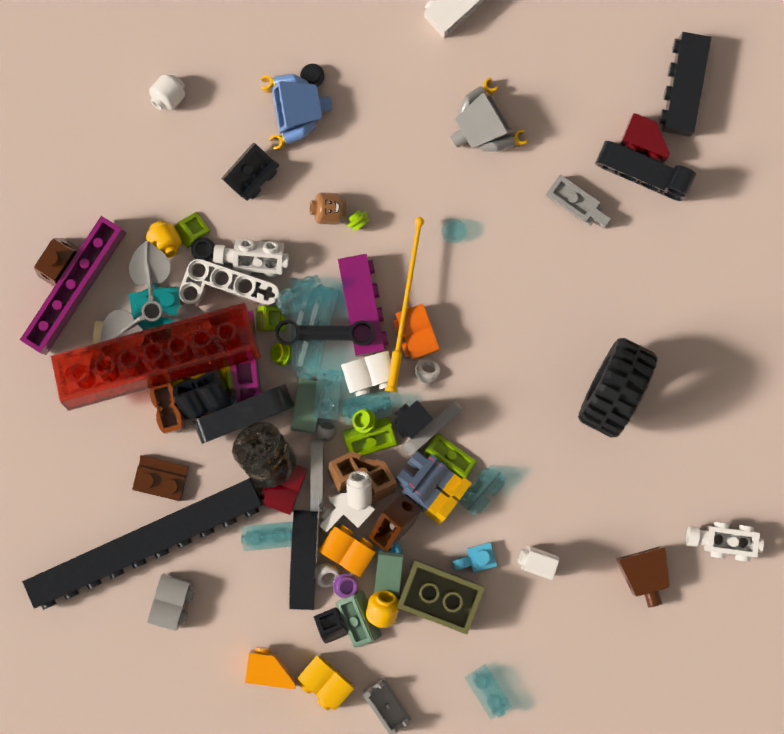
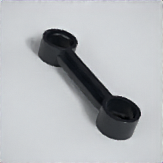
[275,320,375,346]

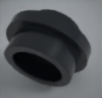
[300,64,325,87]
[191,238,215,261]

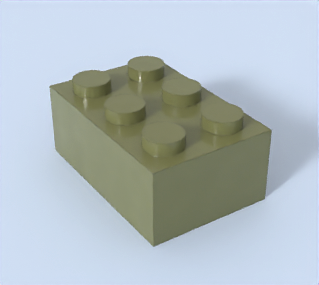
[397,559,485,635]

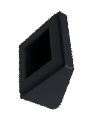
[313,607,347,644]

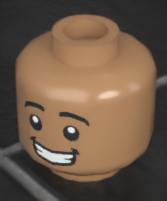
[310,192,346,225]

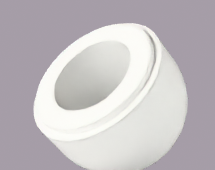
[415,358,440,384]
[315,562,340,588]

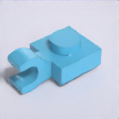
[451,542,497,573]

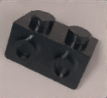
[221,143,279,201]

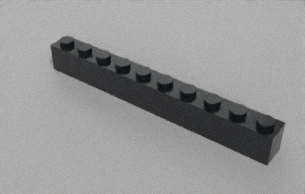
[22,478,262,610]

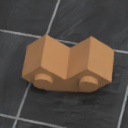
[328,451,397,503]

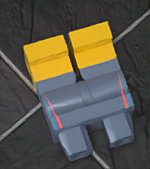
[395,451,472,525]

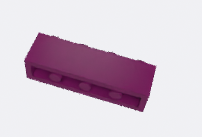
[338,254,388,357]

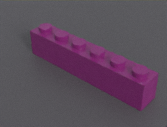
[20,216,126,355]

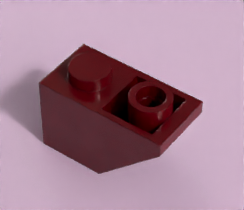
[620,113,670,163]

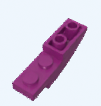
[228,311,262,403]

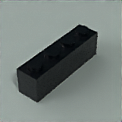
[659,32,711,137]

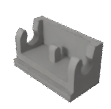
[363,678,412,734]

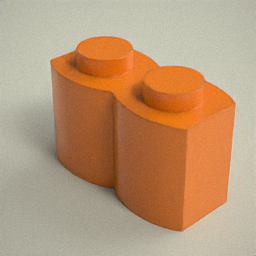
[393,304,440,361]

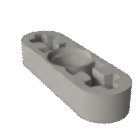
[402,400,464,456]
[310,440,324,512]

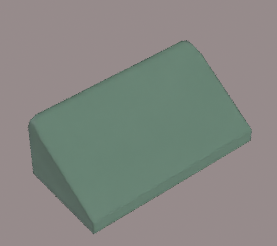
[335,591,382,648]

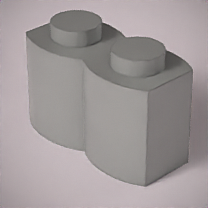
[147,573,195,631]

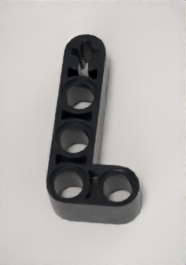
[595,141,696,201]
[193,384,294,444]

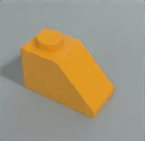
[245,647,297,689]

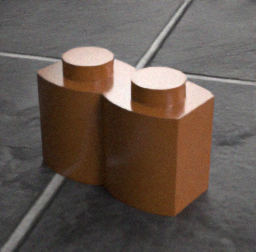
[150,381,186,434]

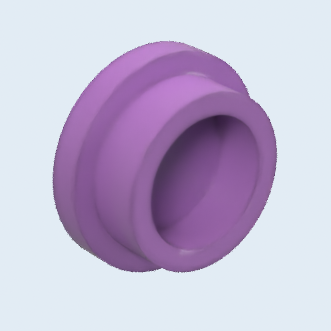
[333,573,358,598]

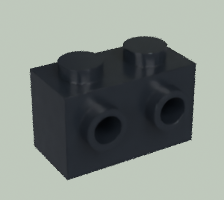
[394,400,433,439]

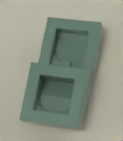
[291,378,324,434]
[374,551,404,599]

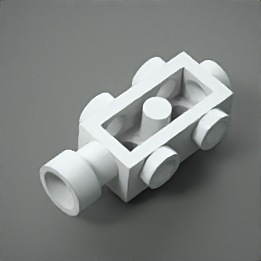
[213,239,289,277]
[686,522,764,562]

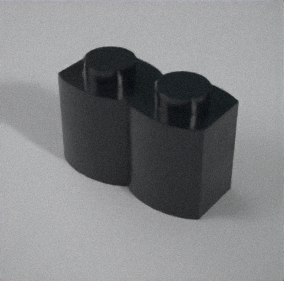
[173,371,231,419]

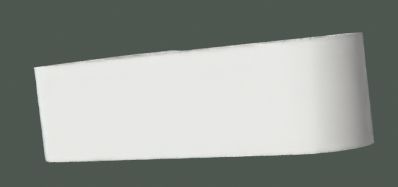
[179,259,281,306]

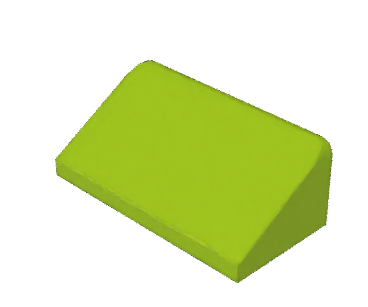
[343,417,398,456]
[423,433,477,479]

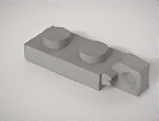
[546,175,611,229]

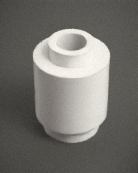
[346,471,372,510]

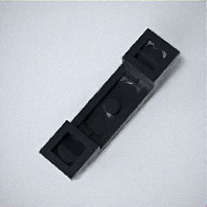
[289,510,318,610]

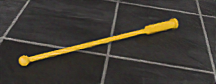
[385,217,424,393]

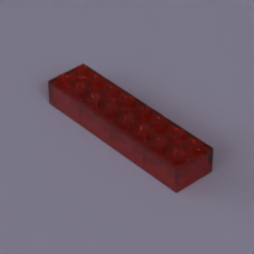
[51,302,261,411]

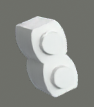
[341,351,391,397]
[517,546,559,580]

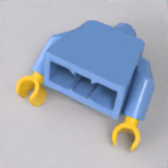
[261,74,332,150]

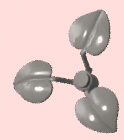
[99,241,214,351]

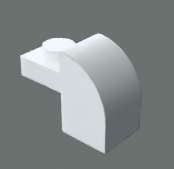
[319,492,375,532]

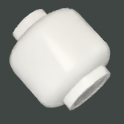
[149,74,186,111]

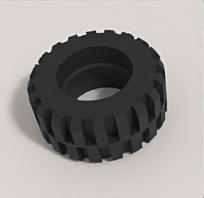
[578,338,658,438]

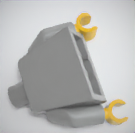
[451,78,528,152]

